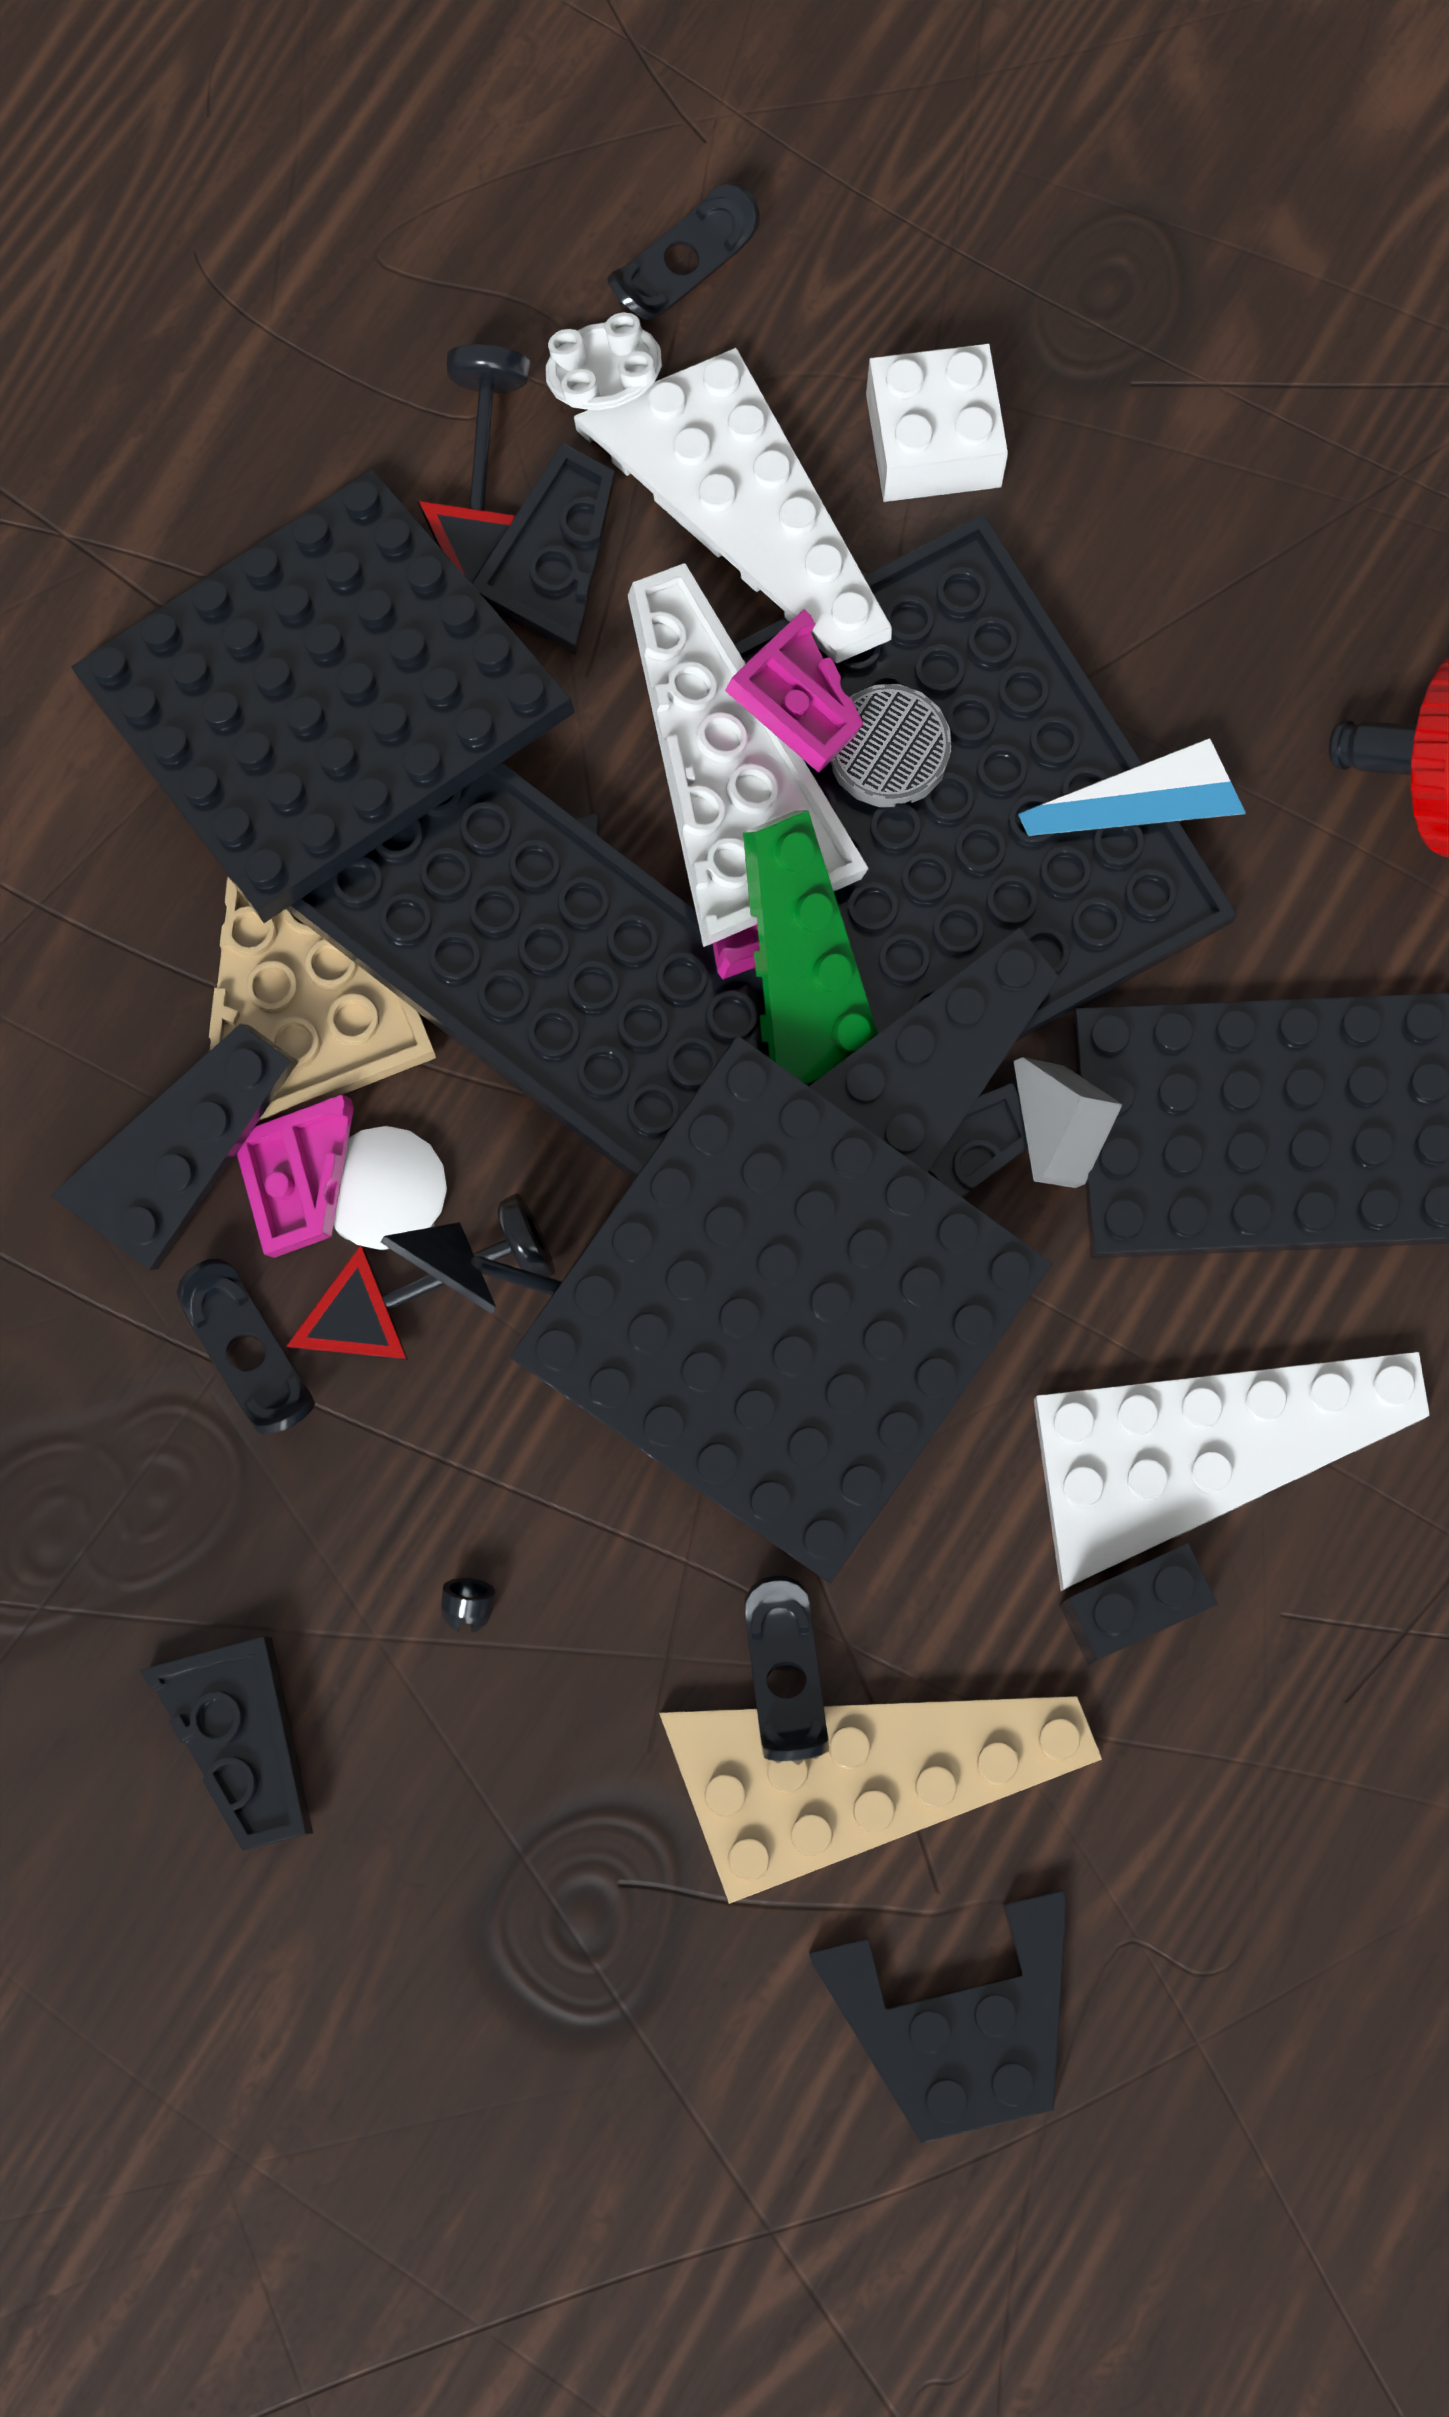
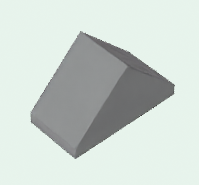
[1014,1057,1123,1188]

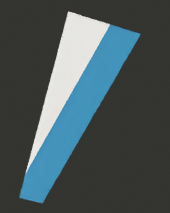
[1018,738,1246,836]

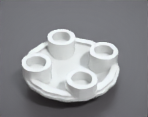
[546,312,662,411]
[333,1126,447,1250]

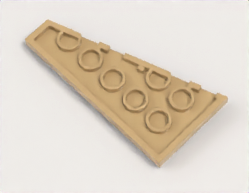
[659,1696,1102,1904]

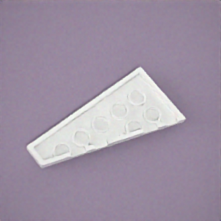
[574,348,892,663]
[628,563,868,947]
[1034,1352,1430,1591]

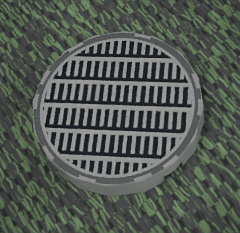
[830,684,951,807]

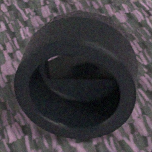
[441,1578,495,1632]

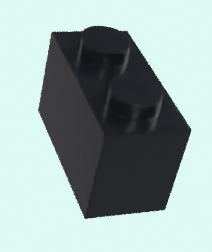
[1059,1543,1218,1665]

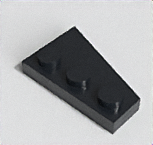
[472,443,614,655]
[140,1637,313,1850]

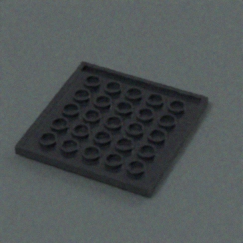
[71,469,575,923]
[508,1036,1053,1584]

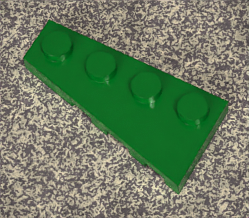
[743,810,878,1085]

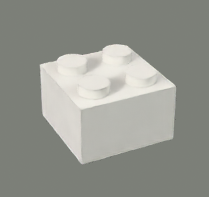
[866,344,1008,502]

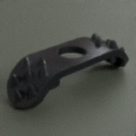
[607,182,760,320]
[176,1259,316,1434]
[745,1576,829,1765]

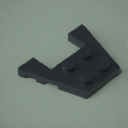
[809,1890,1066,2143]

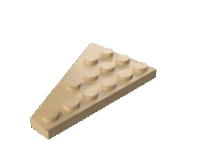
[209,877,436,1127]

